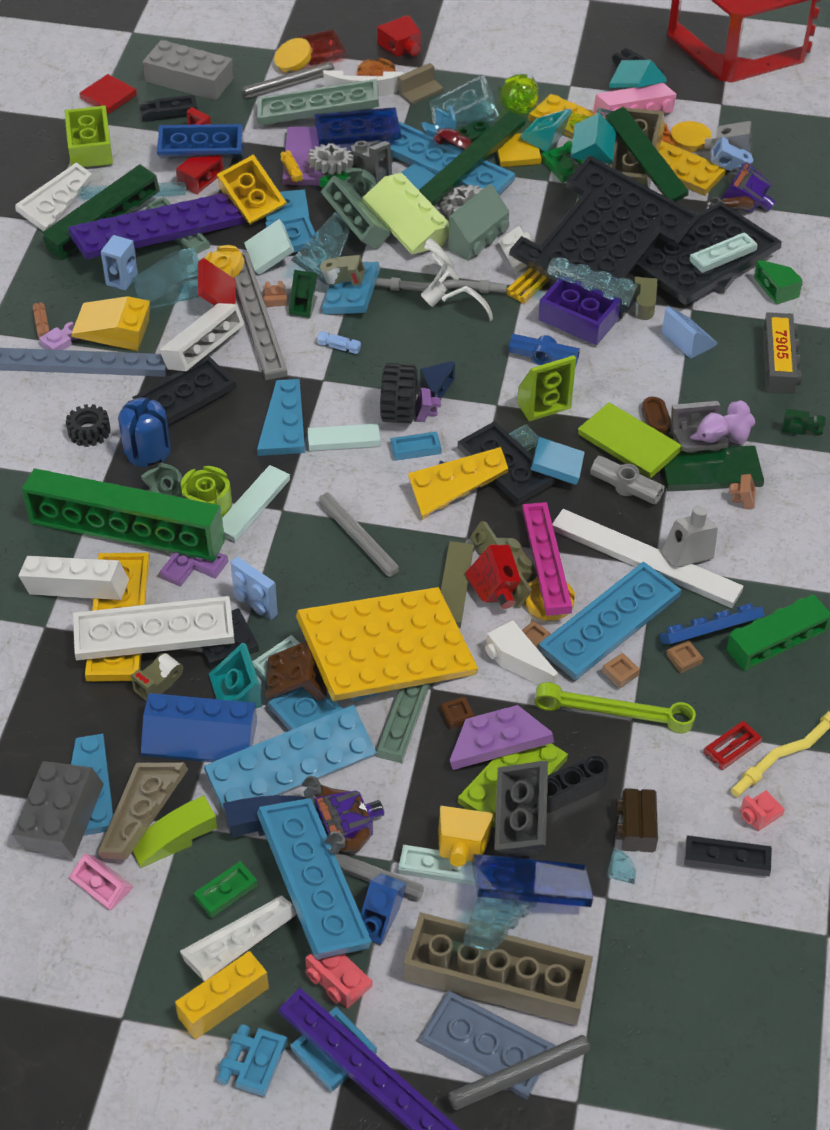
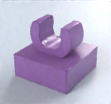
[415,388,441,422]

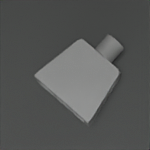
[705,121,752,155]
[661,507,718,567]

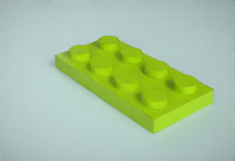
[458,743,568,828]

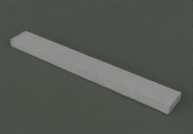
[234,252,288,380]

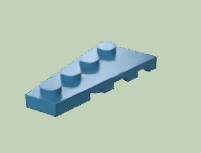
[257,379,305,456]
[71,734,113,836]

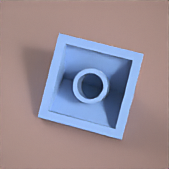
[662,306,718,359]

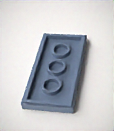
[420,991,556,1100]

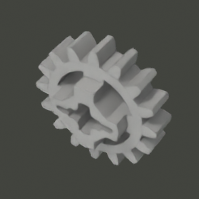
[308,144,354,175]
[440,184,484,218]

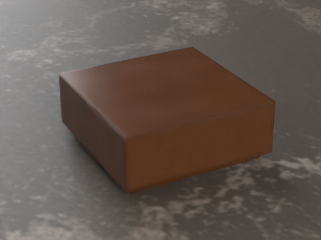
[440,696,475,730]

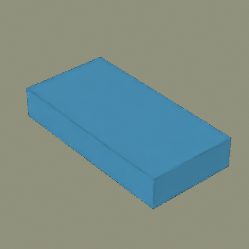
[390,431,442,461]

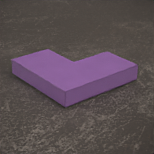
[159,553,229,587]

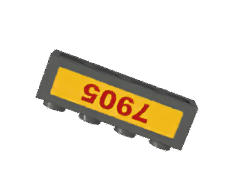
[763,312,802,394]

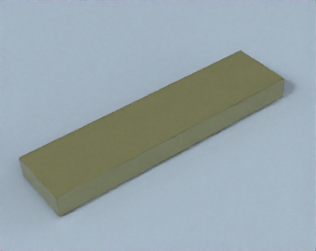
[441,541,474,628]

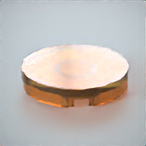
[357,58,396,76]

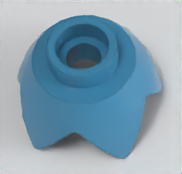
[421,104,457,137]

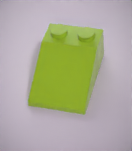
[517,355,576,422]

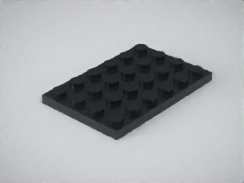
[634,201,782,305]

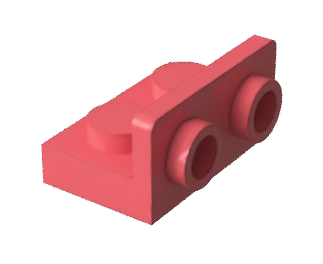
[306,954,373,1009]

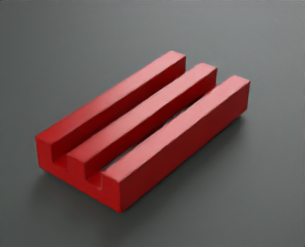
[703,720,762,771]

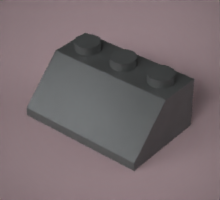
[495,760,548,858]

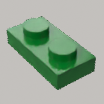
[194,861,258,918]

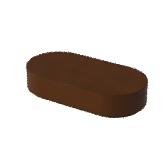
[641,397,671,435]

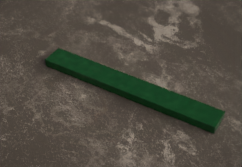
[419,111,526,206]

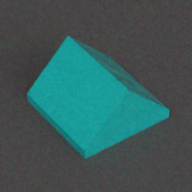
[609,60,666,88]
[520,108,572,152]
[570,113,616,164]
[209,643,262,708]

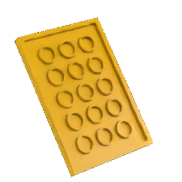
[296,587,478,701]

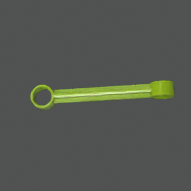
[534,682,696,734]

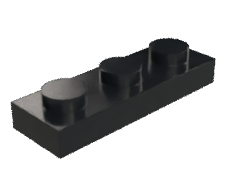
[684,835,772,876]

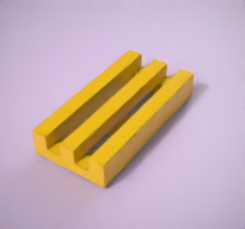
[506,267,550,304]

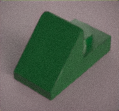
[288,270,318,318]

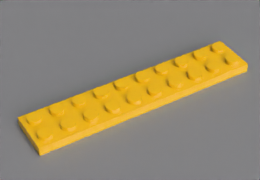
[529,94,726,196]

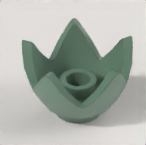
[345,168,376,198]
[141,463,183,497]

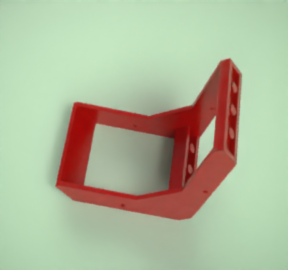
[667,0,821,83]

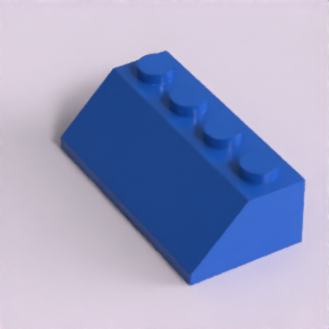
[157,124,244,159]
[141,693,257,763]

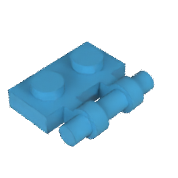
[216,1024,287,1097]

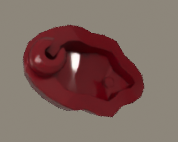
[433,128,472,150]

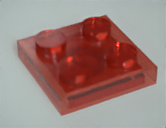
[297,29,347,66]

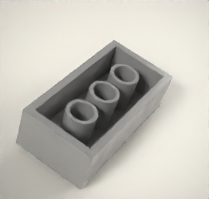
[143,40,234,101]

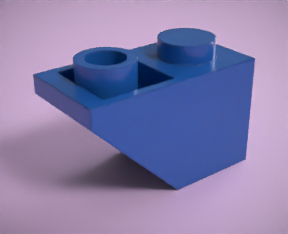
[361,873,407,944]

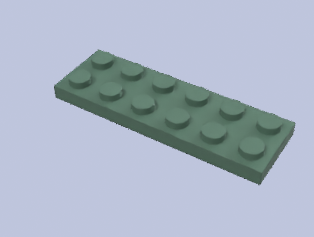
[257,79,379,125]

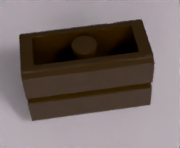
[616,788,658,852]

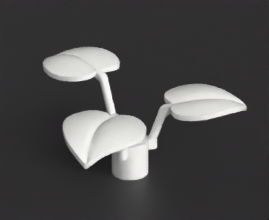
[421,238,493,322]

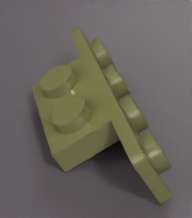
[470,521,537,607]

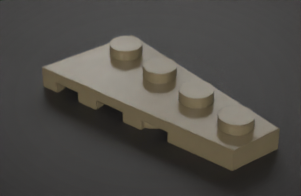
[98,763,188,859]

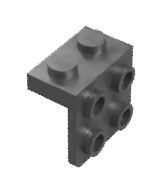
[670,401,728,453]

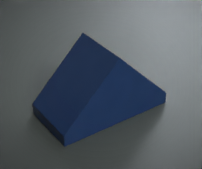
[420,361,455,399]

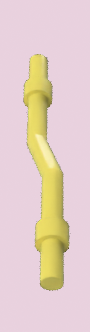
[731,711,830,797]

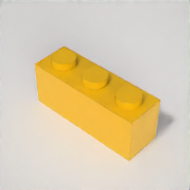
[175,951,269,1040]

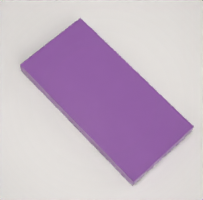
[283,127,329,186]

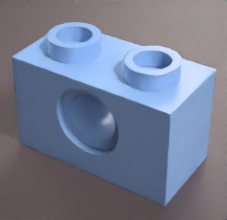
[101,235,138,291]

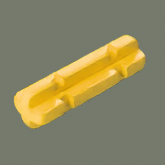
[280,150,303,182]

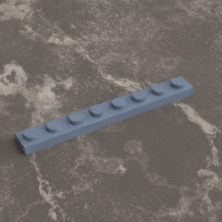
[0,348,167,377]

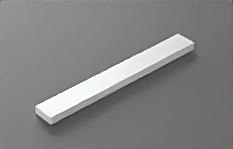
[552,509,743,608]

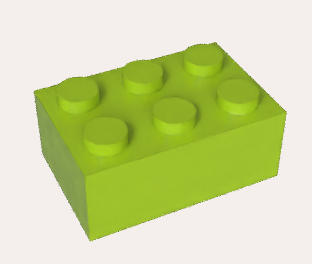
[64,106,113,168]

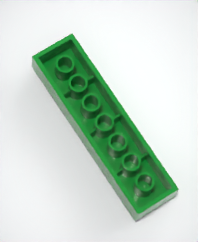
[22,468,225,561]

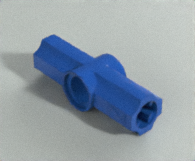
[509,334,580,367]

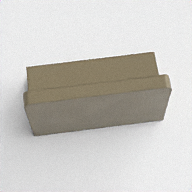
[398,63,443,105]

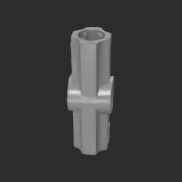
[590,456,665,504]

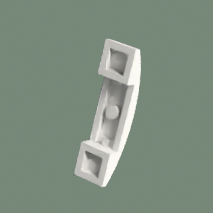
[323,70,403,97]

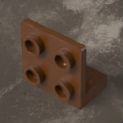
[265,641,327,701]

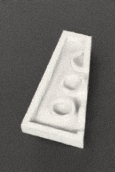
[16,162,92,231]
[180,895,296,981]

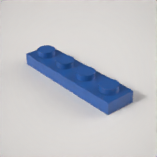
[659,603,765,644]

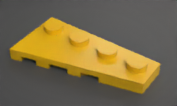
[408,447,508,520]

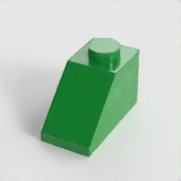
[754,260,803,305]

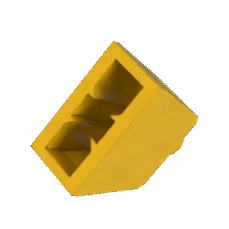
[438,806,494,867]

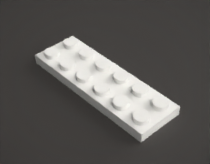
[73,596,235,660]

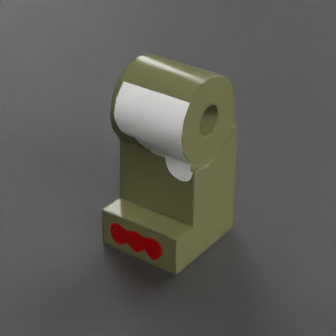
[320,255,366,285]
[633,277,657,320]
[131,653,183,701]

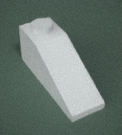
[485,620,558,685]

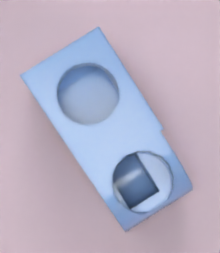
[711,137,753,171]

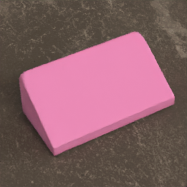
[69,853,133,910]

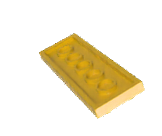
[85,552,150,681]

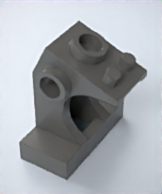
[350,140,392,184]

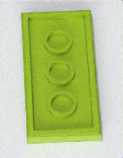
[578,402,682,479]

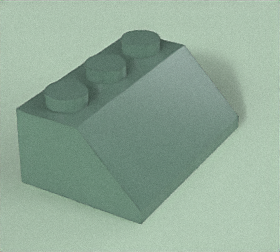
[448,184,510,261]

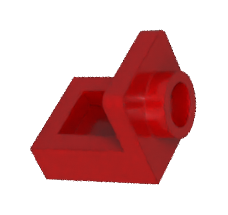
[186,107,211,125]

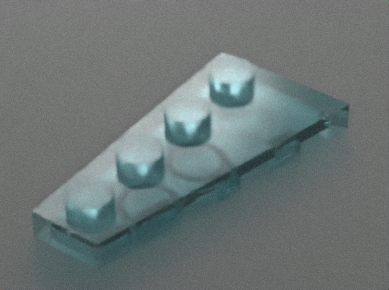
[546,257,637,307]
[463,882,539,951]

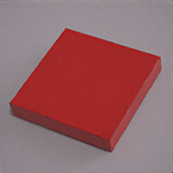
[79,74,137,114]
[198,258,236,306]

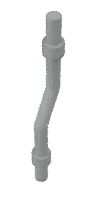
[375,277,507,294]

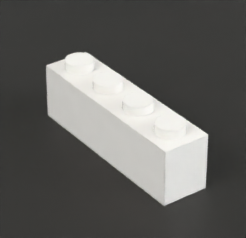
[159,303,245,371]
[18,556,129,600]

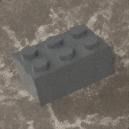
[12,761,104,858]

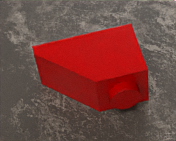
[176,155,223,195]

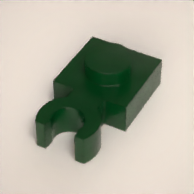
[782,409,826,435]

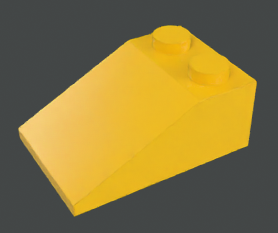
[217,154,287,225]
[71,296,150,351]

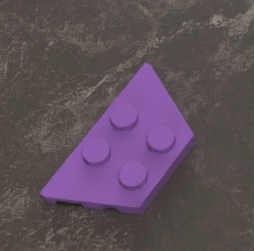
[450,705,554,770]

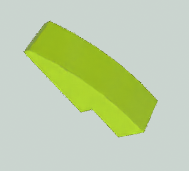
[132,795,217,868]

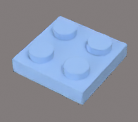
[230,556,278,620]

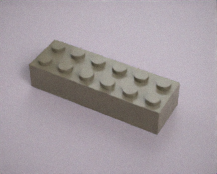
[404,912,593,1026]

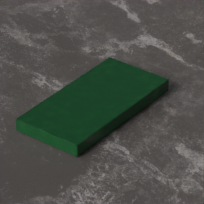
[663,445,764,491]

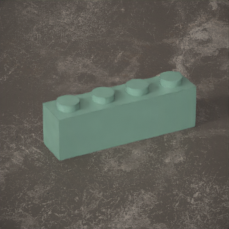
[321,176,391,249]

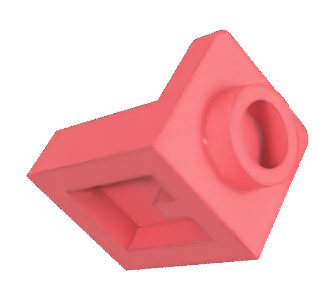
[740,790,785,831]

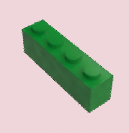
[726,594,830,671]

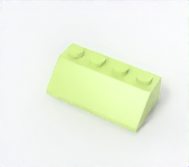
[362,173,449,254]

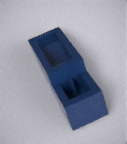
[223,795,306,838]

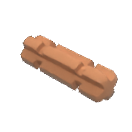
[32,302,50,338]

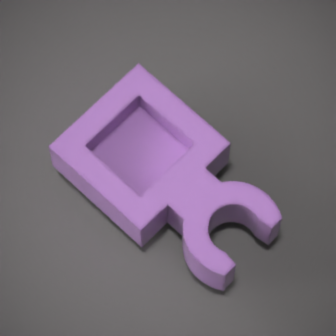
[39,322,79,350]

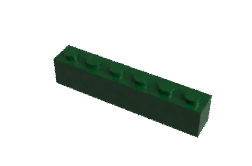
[42,164,160,261]

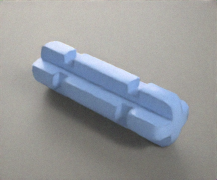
[317,331,361,354]

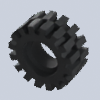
[66,404,111,447]

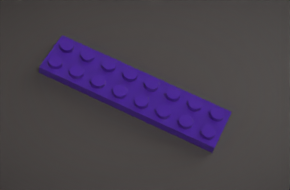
[69,193,245,259]

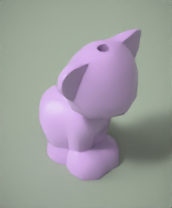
[690,400,755,445]

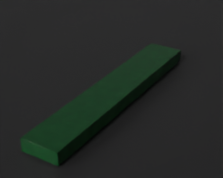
[605,106,689,202]

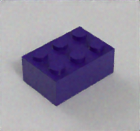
[538,275,621,346]

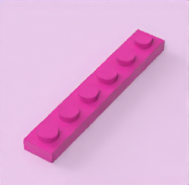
[522,502,572,616]

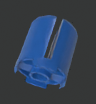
[118,397,171,467]

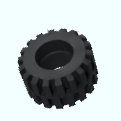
[380,363,418,424]

